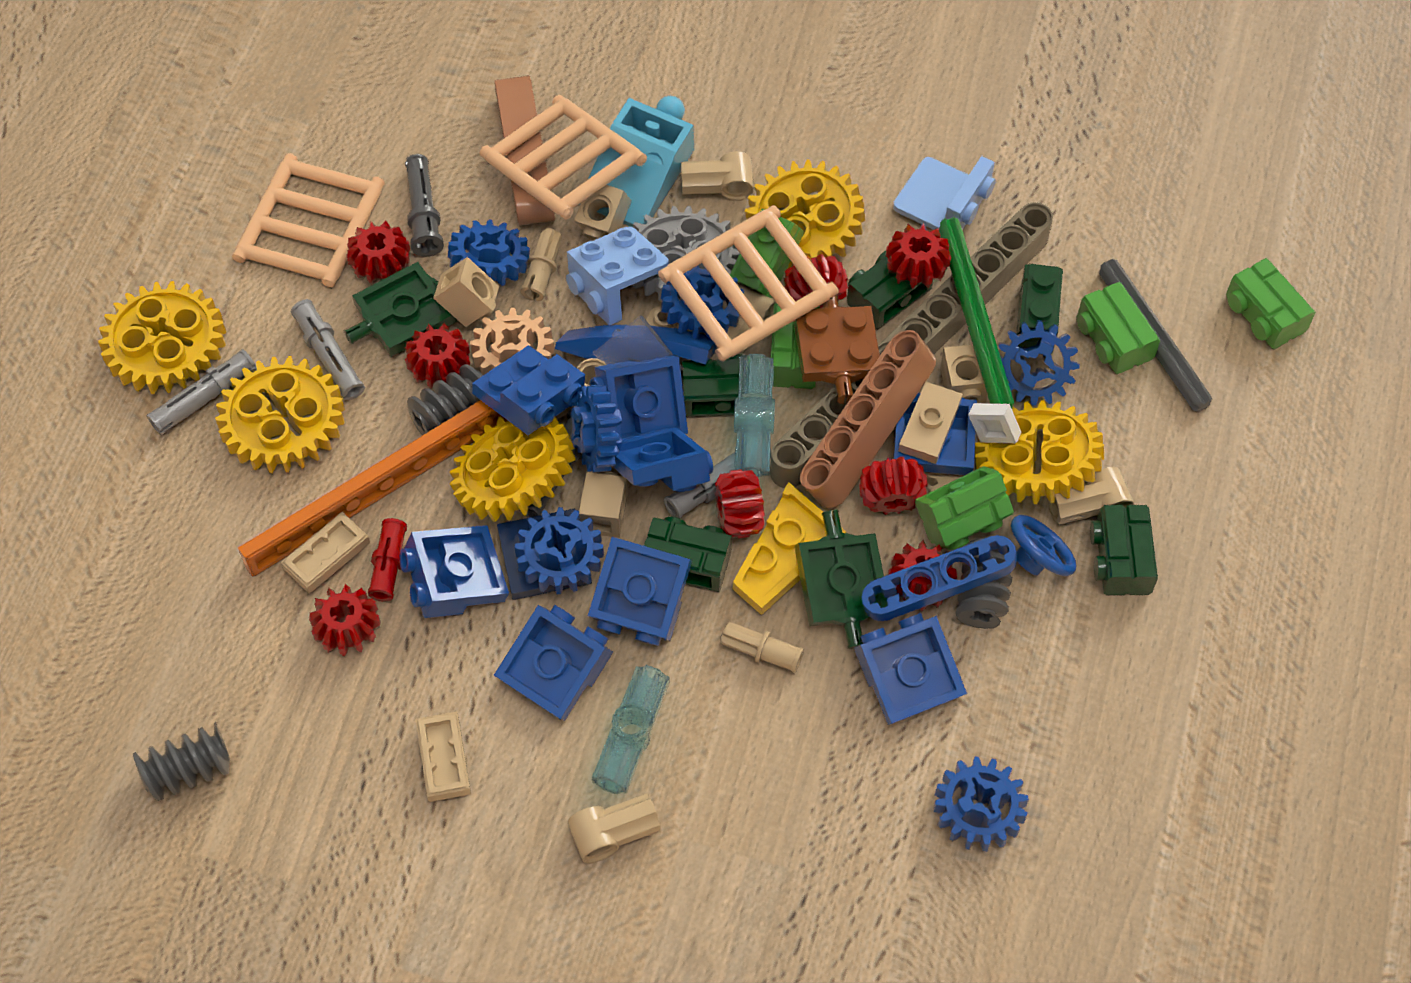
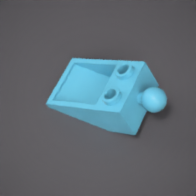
[579,96,695,227]

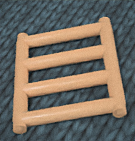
[479,95,647,219]
[232,153,385,288]
[658,205,839,362]

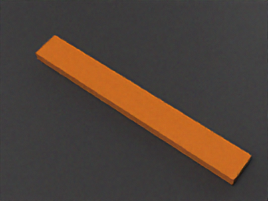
[238,400,508,577]

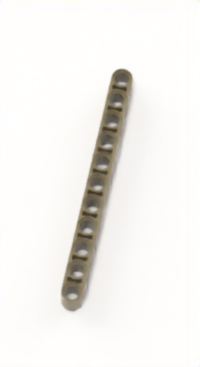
[770,202,1053,488]

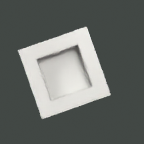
[968,403,1021,443]

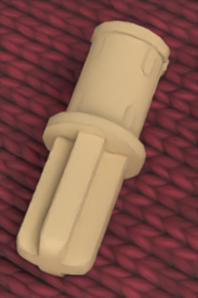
[520,228,562,301]
[721,622,804,673]

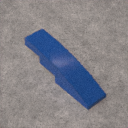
[555,325,717,365]

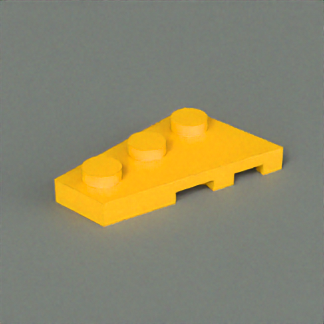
[732,482,846,615]

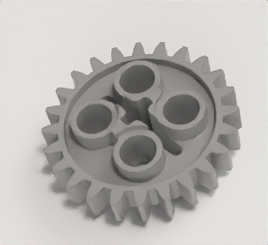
[633,206,740,301]

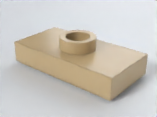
[898,382,963,464]
[281,512,370,594]
[416,711,471,802]

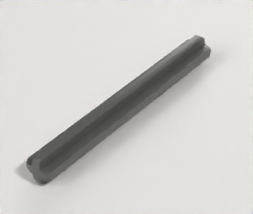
[1099,259,1212,412]

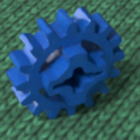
[448,219,530,286]
[660,265,744,340]
[998,320,1080,406]
[571,385,622,473]
[515,507,604,595]
[933,756,1029,852]

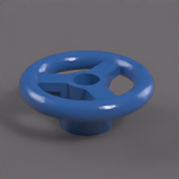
[1011,515,1077,576]

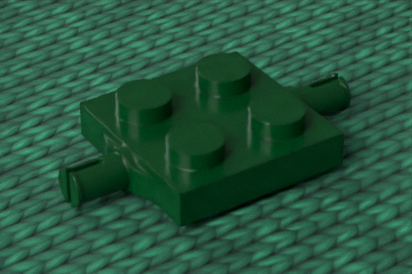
[344,262,457,357]
[794,510,888,649]

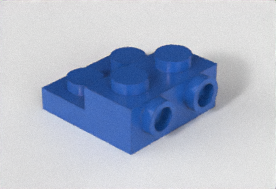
[472,345,585,435]
[589,355,688,440]
[893,393,977,475]
[612,427,713,492]
[400,525,509,618]
[588,537,692,646]
[494,605,613,721]
[854,613,967,725]

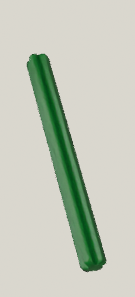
[939,217,1014,409]

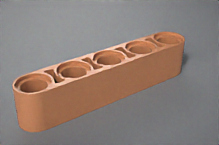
[494,75,555,226]
[800,330,936,508]

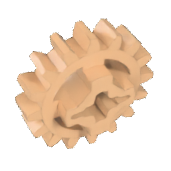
[470,308,555,375]

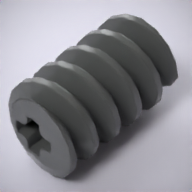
[407,364,483,435]
[956,538,1012,629]
[133,722,230,801]

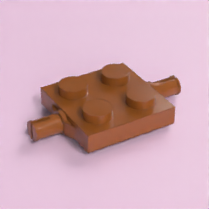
[794,295,880,404]

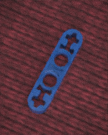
[862,535,1017,622]

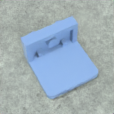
[893,156,996,233]
[566,227,669,326]

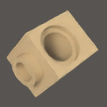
[574,185,632,240]
[433,257,499,327]
[940,344,988,403]
[579,471,628,538]

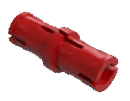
[367,518,407,602]

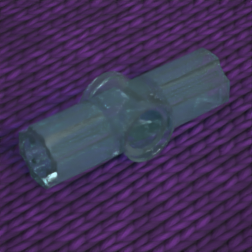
[734,354,775,478]
[592,665,670,794]

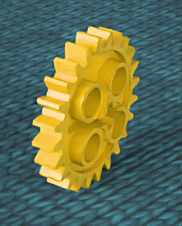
[745,159,866,269]
[98,281,226,394]
[215,356,345,473]
[975,400,1104,504]
[450,417,576,522]

